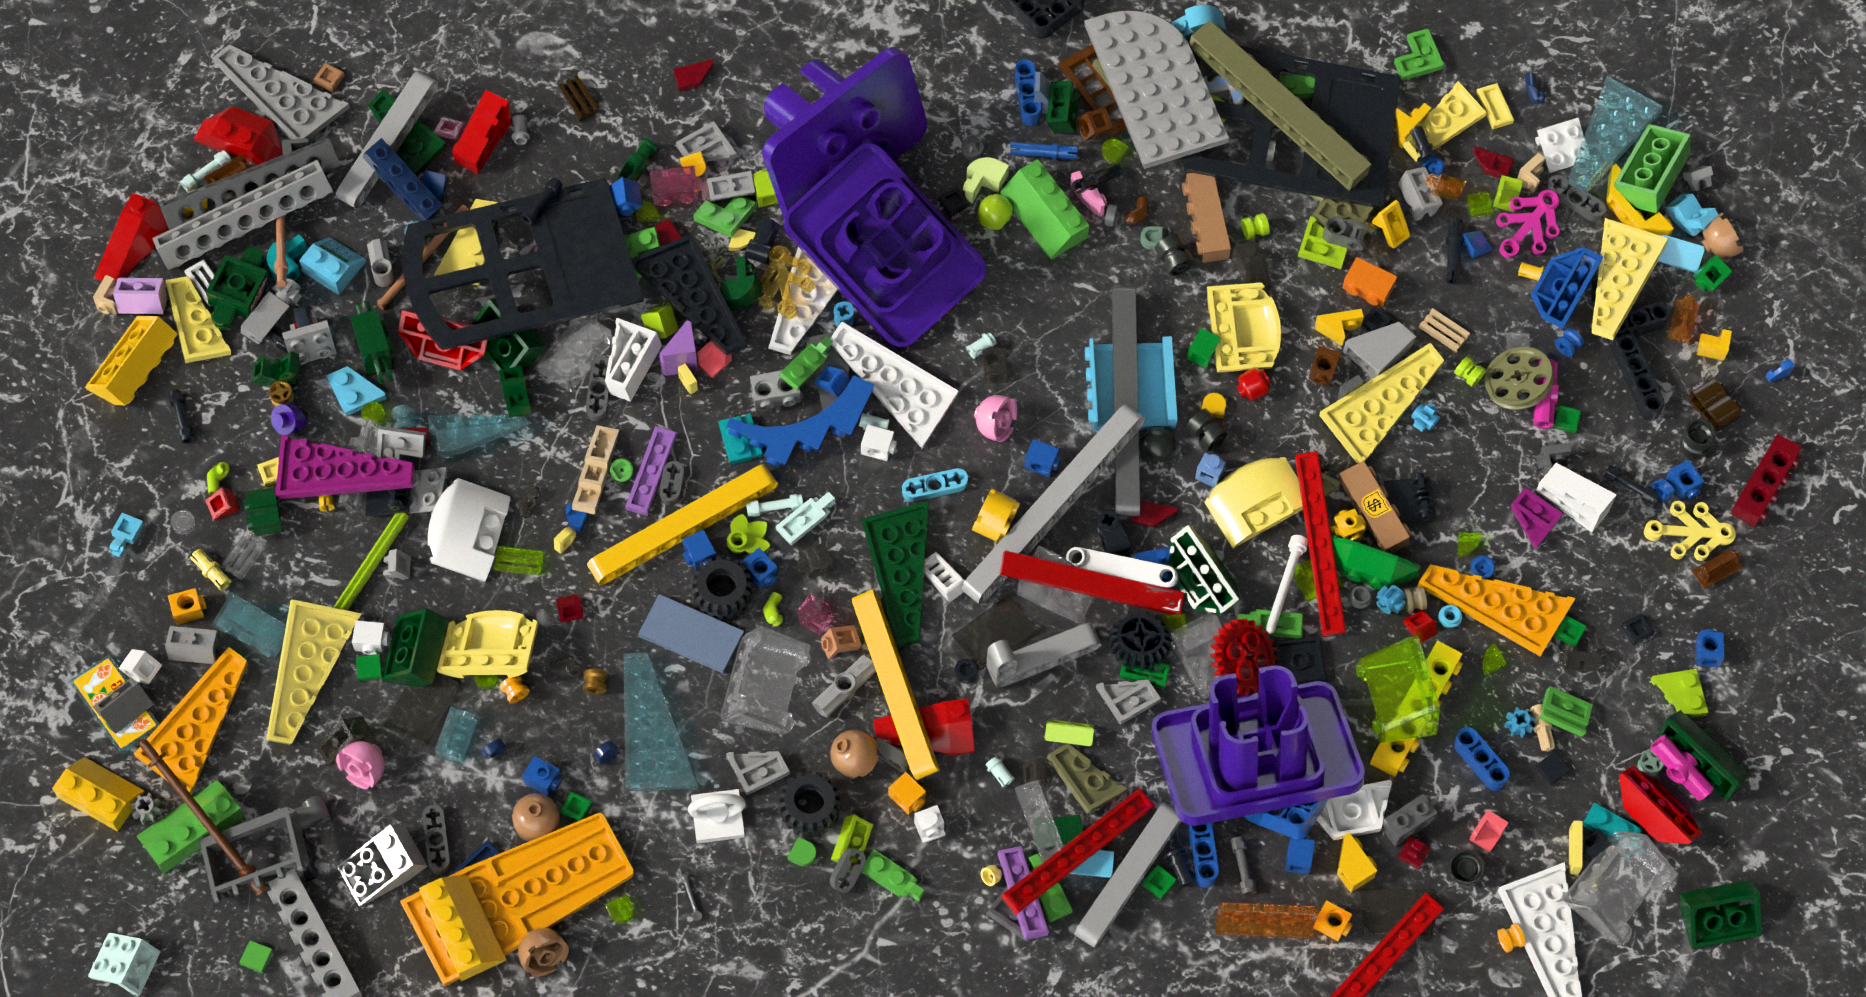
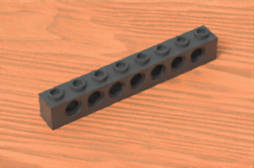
[159,138,340,230]

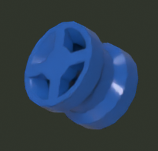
[1554,328,1584,357]

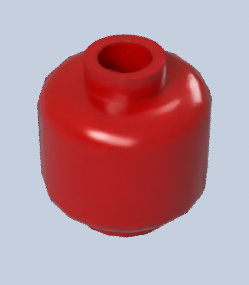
[1236,367,1272,401]

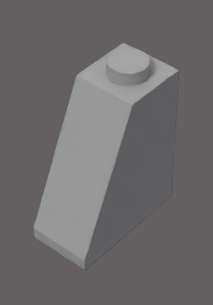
[1343,322,1416,378]

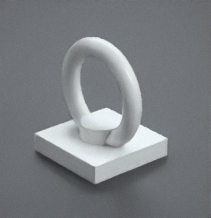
[688,789,746,843]

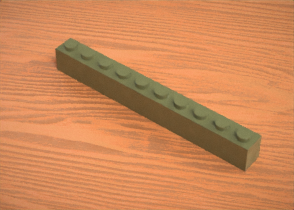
[1189,20,1372,191]

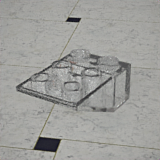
[1017,545,1094,624]
[1169,614,1222,699]

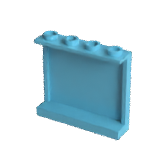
[1085,336,1177,431]

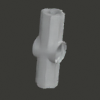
[812,655,876,718]

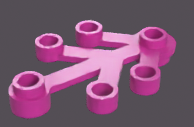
[1496,190,1560,258]

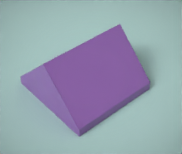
[660,320,697,376]

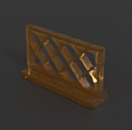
[1215,902,1319,939]

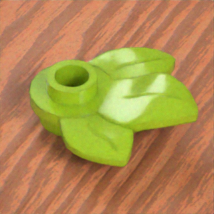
[727,514,770,554]

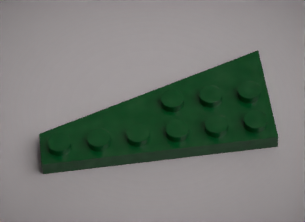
[861,501,929,649]

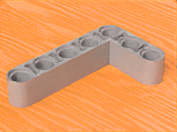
[986,623,1102,688]

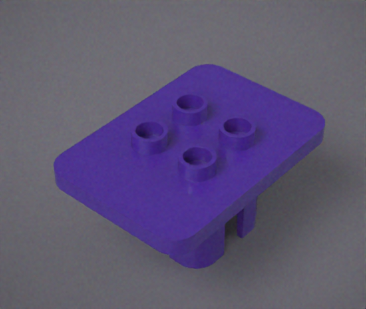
[762,47,928,218]
[783,143,986,349]
[1152,666,1365,826]

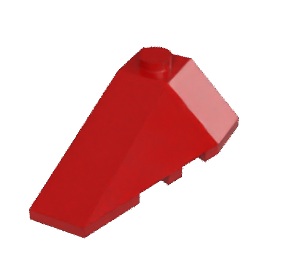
[94,193,169,283]
[873,698,975,756]

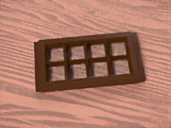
[1058,45,1127,137]

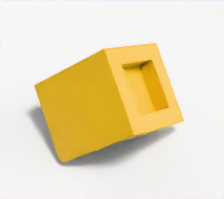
[1697,329,1732,361]

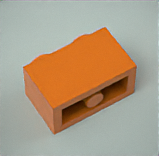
[1342,257,1397,308]

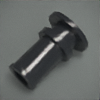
[1409,126,1438,162]
[1163,848,1194,887]

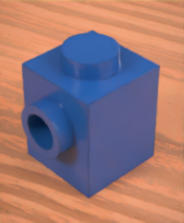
[609,177,642,216]
[682,530,716,571]
[522,756,562,797]

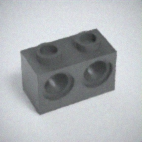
[1381,794,1438,847]

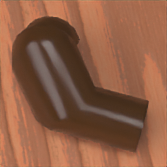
[1124,197,1148,225]

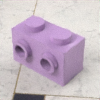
[113,278,168,314]

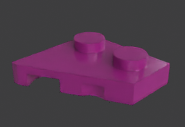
[1510,487,1563,549]

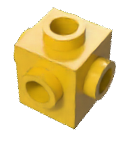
[1331,509,1366,542]

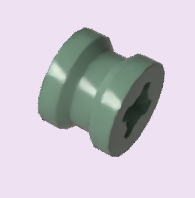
[1637,750,1664,777]

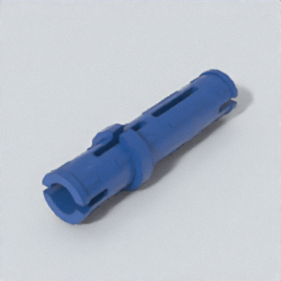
[1010,141,1078,160]

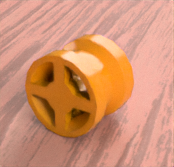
[500,675,530,704]
[1497,923,1526,953]

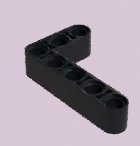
[998,0,1085,39]
[1606,302,1671,421]

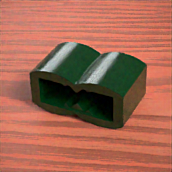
[243,486,283,537]

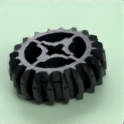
[1108,609,1172,672]

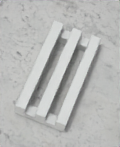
[184,259,215,307]

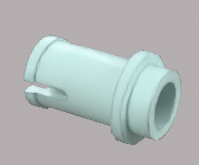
[966,333,997,359]
[859,412,889,430]
[986,756,1015,788]

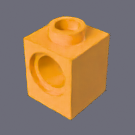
[168,588,207,625]
[888,772,926,815]
[1312,900,1353,941]

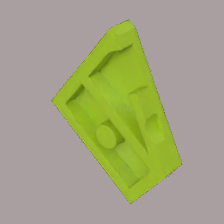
[1298,216,1347,269]
[1651,669,1708,718]

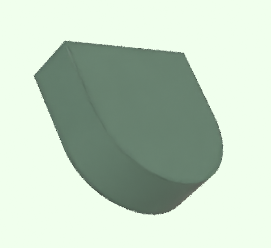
[1140,226,1163,250]

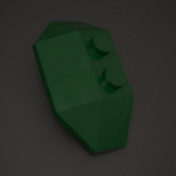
[1169,525,1241,614]

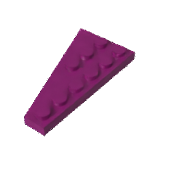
[275,435,415,500]

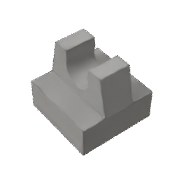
[1682,166,1714,191]
[383,549,411,580]

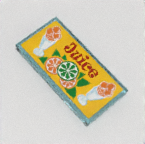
[69,654,160,756]

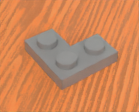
[376,426,426,460]

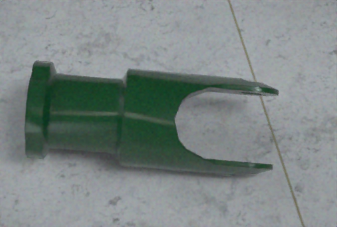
[617,138,659,182]

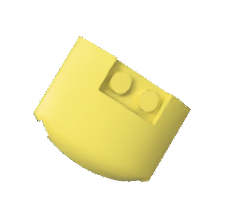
[1207,283,1281,372]
[1205,457,1303,549]
[437,610,539,679]

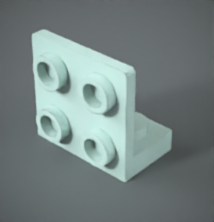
[88,933,161,996]

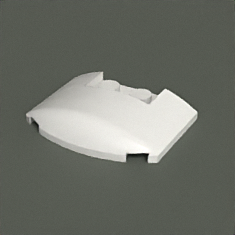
[428,478,510,582]

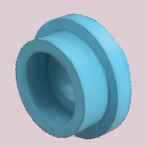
[1438,605,1462,628]

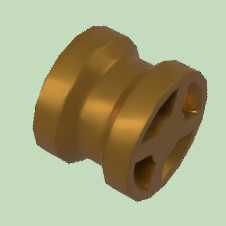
[269,381,294,407]
[583,669,607,695]

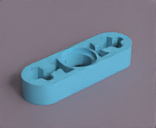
[902,468,968,502]

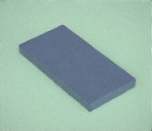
[638,594,744,674]

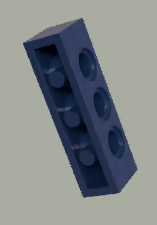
[363,138,443,221]

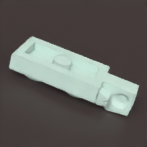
[776,492,835,546]

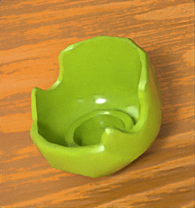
[978,194,1013,230]

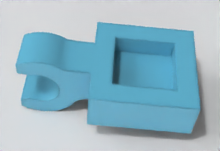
[109,513,144,557]

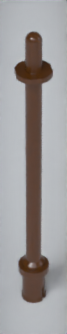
[139,739,268,897]

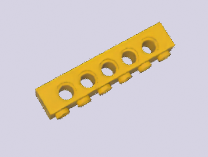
[1370,640,1463,778]

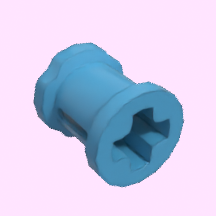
[834,301,854,328]

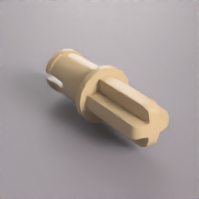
[1530,704,1555,752]

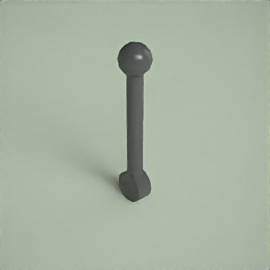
[680,874,703,922]

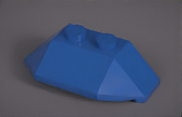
[1531,247,1603,329]

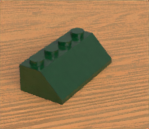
[1657,710,1751,802]

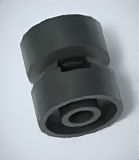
[1155,234,1195,277]
[1185,408,1229,452]
[1680,419,1716,459]

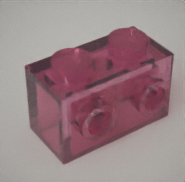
[650,166,699,206]

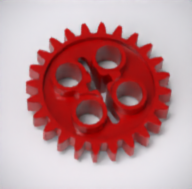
[1210,618,1278,696]

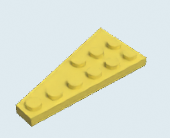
[266,600,362,745]

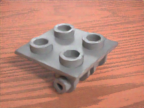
[405,467,449,515]

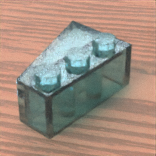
[211,592,286,657]

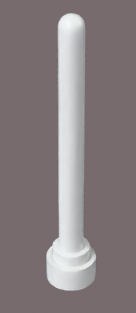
[1266,535,1308,634]

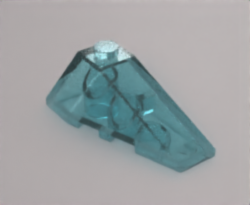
[427,414,529,458]

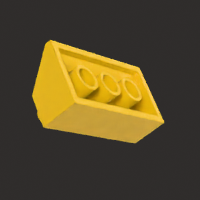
[85,316,178,406]
[419,874,506,981]

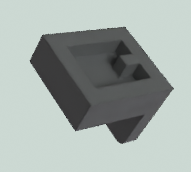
[1537,443,1572,475]

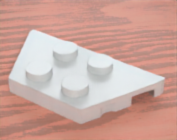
[1316,780,1392,840]

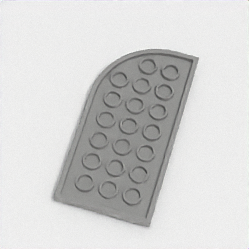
[1084,11,1229,169]

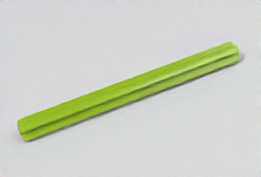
[333,513,408,611]

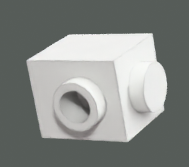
[352,621,389,655]

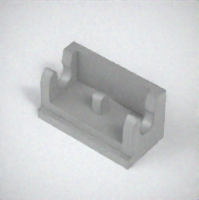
[1398,167,1443,221]
[707,171,755,202]
[241,292,289,344]
[165,626,219,664]

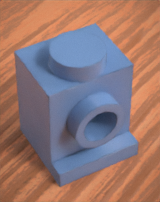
[1195,453,1226,487]

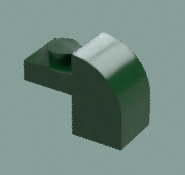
[721,256,763,311]
[252,352,301,388]
[499,365,532,418]

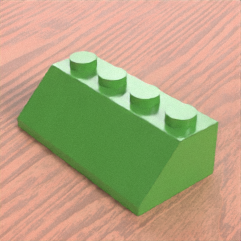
[1614,124,1691,213]
[1000,159,1089,260]
[137,780,245,874]

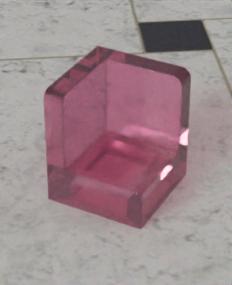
[797,594,834,635]

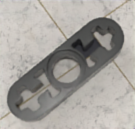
[1546,175,1606,222]
[586,356,610,421]
[422,805,451,875]

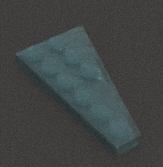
[1568,76,1663,194]
[624,653,698,791]

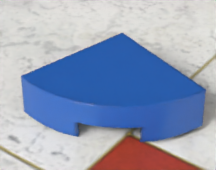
[1766,359,1794,382]
[1651,479,1675,503]
[566,503,590,533]

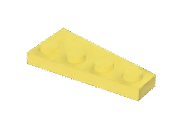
[1403,81,1486,162]
[434,199,498,286]
[166,276,231,363]

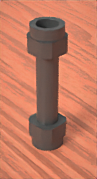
[1230,836,1257,896]

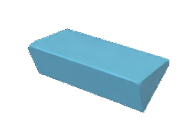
[1658,234,1705,273]
[1070,850,1114,878]

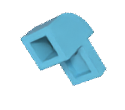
[1172,5,1226,41]
[1665,194,1719,236]

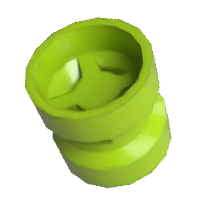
[1241,213,1270,240]
[1454,356,1486,387]

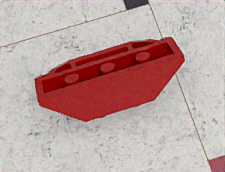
[194,106,283,165]
[398,310,488,371]
[1619,765,1702,844]

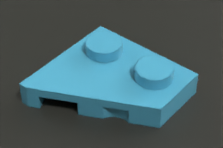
[326,366,387,416]

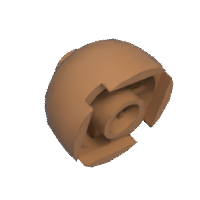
[1701,213,1744,259]
[830,730,879,779]
[512,793,561,842]
[518,928,569,977]

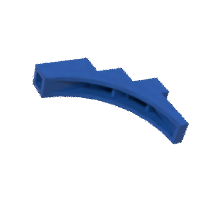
[725,375,874,468]

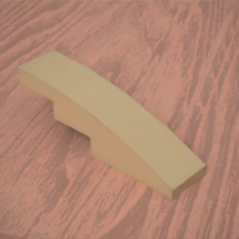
[572,425,619,514]

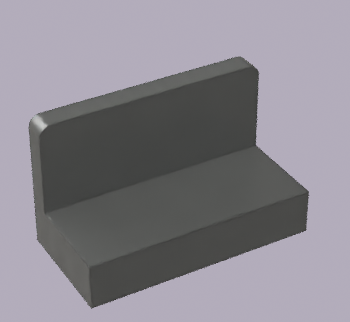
[93,678,153,733]

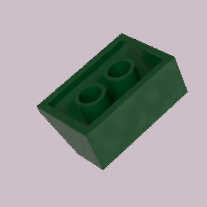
[471,298,546,372]
[381,608,448,688]
[1680,880,1762,949]

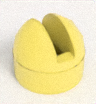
[981,865,1002,886]

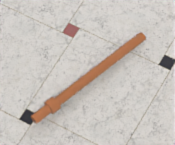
[274,197,288,287]
[377,205,469,310]

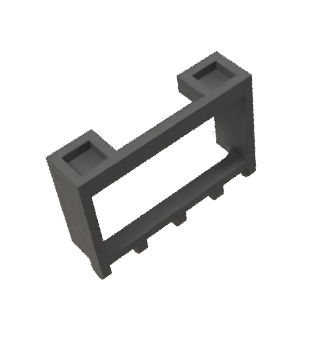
[199,806,310,903]

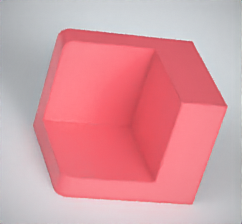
[696,341,732,378]
[1469,810,1508,852]

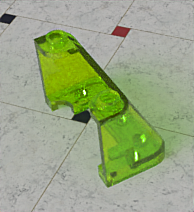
[1355,636,1439,743]

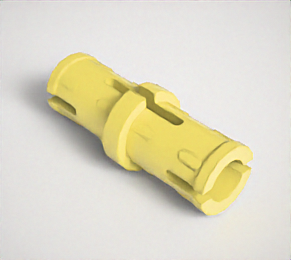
[190,549,232,591]

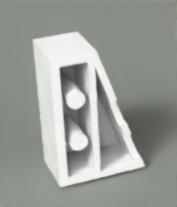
[605,318,662,402]
[1536,463,1616,532]

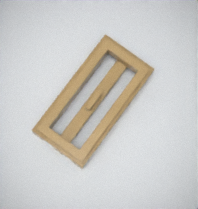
[1419,308,1470,352]

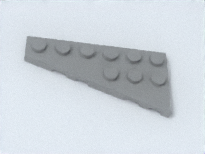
[212,45,350,140]

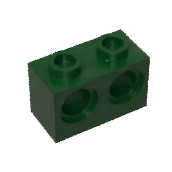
[1046,81,1080,134]

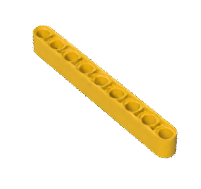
[587,464,778,585]
[852,589,939,780]

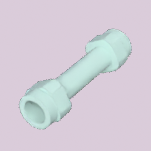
[180,150,231,192]
[746,494,803,517]

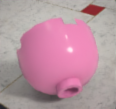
[974,395,1017,442]
[336,741,385,789]

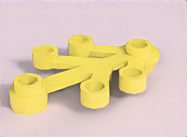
[1644,501,1736,561]

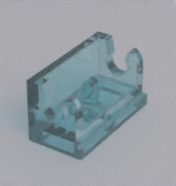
[435,707,478,765]

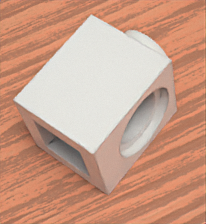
[861,425,897,461]
[119,649,162,684]

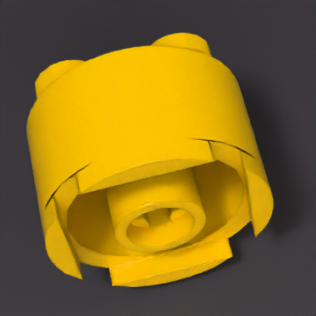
[972,488,1020,542]

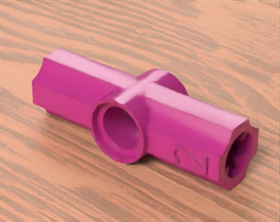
[1533,359,1559,429]
[1650,734,1714,801]

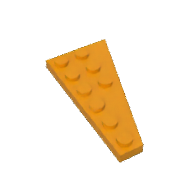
[1418,564,1575,657]
[134,647,248,794]

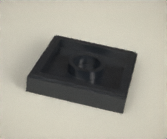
[1273,636,1327,685]

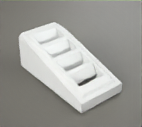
[924,552,965,602]

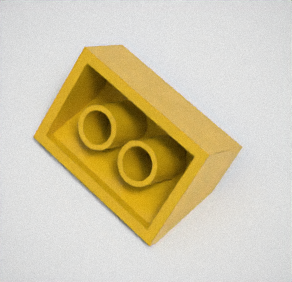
[52,757,145,832]

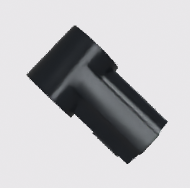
[745,218,780,265]

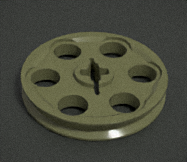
[1484,347,1554,410]

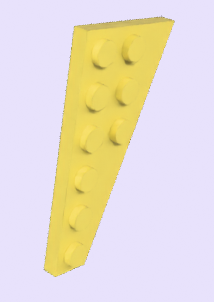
[1592,218,1668,340]
[1319,343,1444,464]

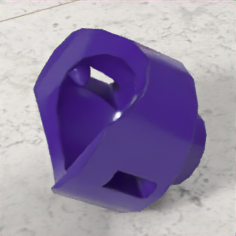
[271,402,306,435]

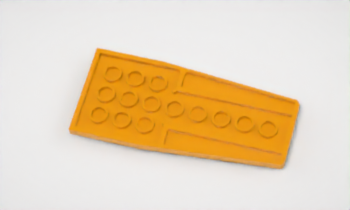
[400,813,634,987]

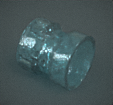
[391,405,417,430]

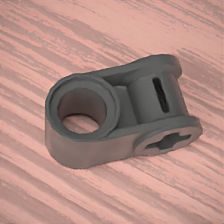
[1323,216,1369,251]

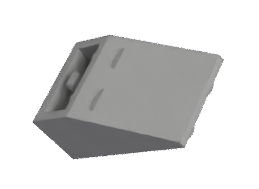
[337,825,428,907]

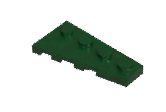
[368,89,447,177]

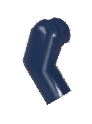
[1525,72,1545,104]

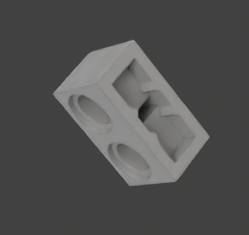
[750,370,801,411]

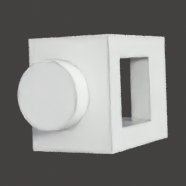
[914,805,946,844]

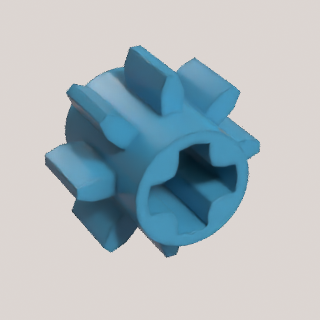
[1411,402,1440,432]
[1376,585,1406,614]
[1504,707,1535,738]

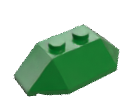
[1331,535,1421,590]

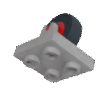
[282,307,337,365]

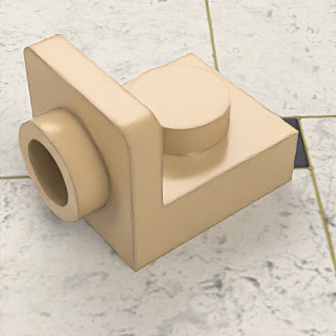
[1517,152,1545,193]
[93,275,118,315]

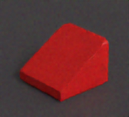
[205,488,240,520]
[1403,610,1437,644]

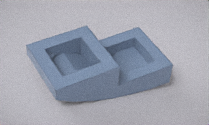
[1034,72,1050,114]

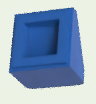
[422,170,448,202]
[1462,231,1492,259]
[814,365,850,397]

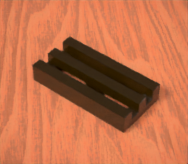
[558,75,599,122]

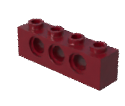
[1730,433,1802,527]

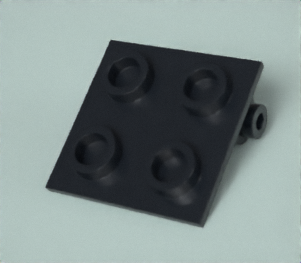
[1384,473,1436,524]
[365,488,411,517]

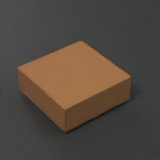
[313,63,345,92]

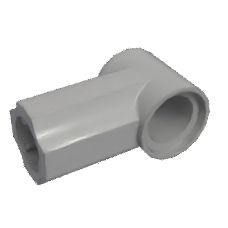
[367,239,394,287]

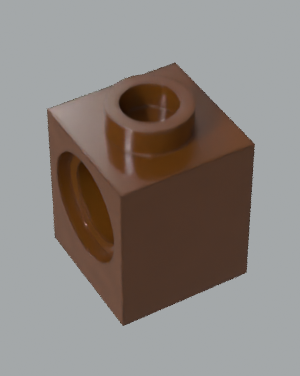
[1076,107,1113,142]
[1309,346,1341,386]

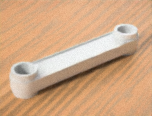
[1066,547,1179,588]

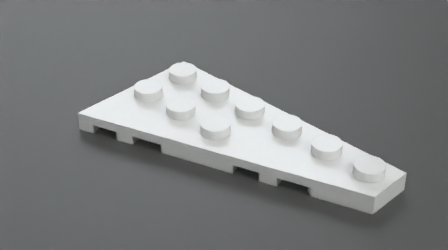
[768,247,838,355]
[830,322,959,449]
[1498,862,1582,997]

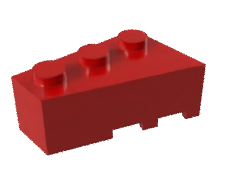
[452,90,513,174]

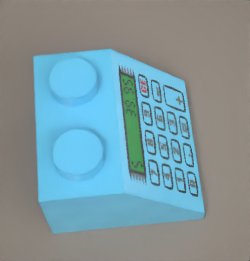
[299,237,366,295]

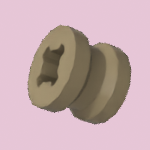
[1403,587,1427,612]

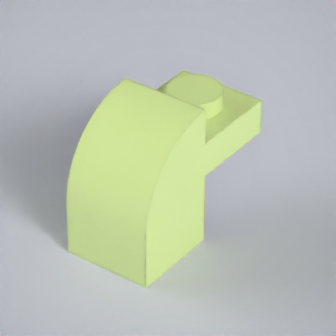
[963,157,1009,204]

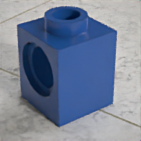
[1024,439,1061,478]
[1665,459,1704,501]
[741,548,778,590]
[1695,629,1724,667]
[1285,836,1315,875]

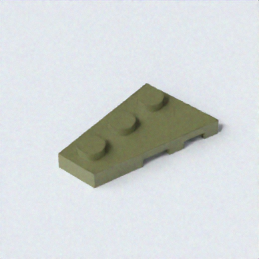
[1047,743,1127,815]

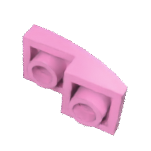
[1070,171,1107,217]

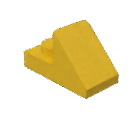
[1394,103,1431,148]
[1372,200,1410,248]
[1315,309,1364,346]

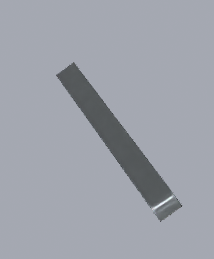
[1112,286,1140,516]

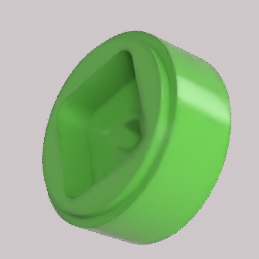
[610,458,634,482]

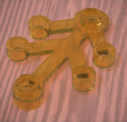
[759,245,815,319]

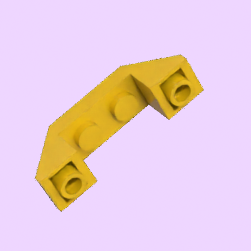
[1606,164,1674,236]

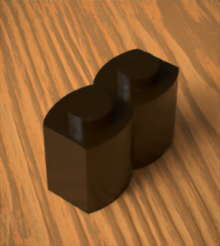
[1688,378,1741,433]

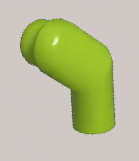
[207,462,230,495]
[763,592,783,627]

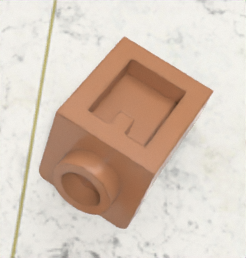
[821,625,862,659]

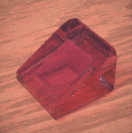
[434,117,463,140]

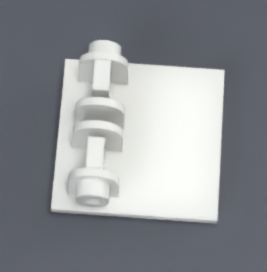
[1535,118,1591,173]

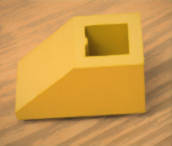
[1337,832,1377,893]

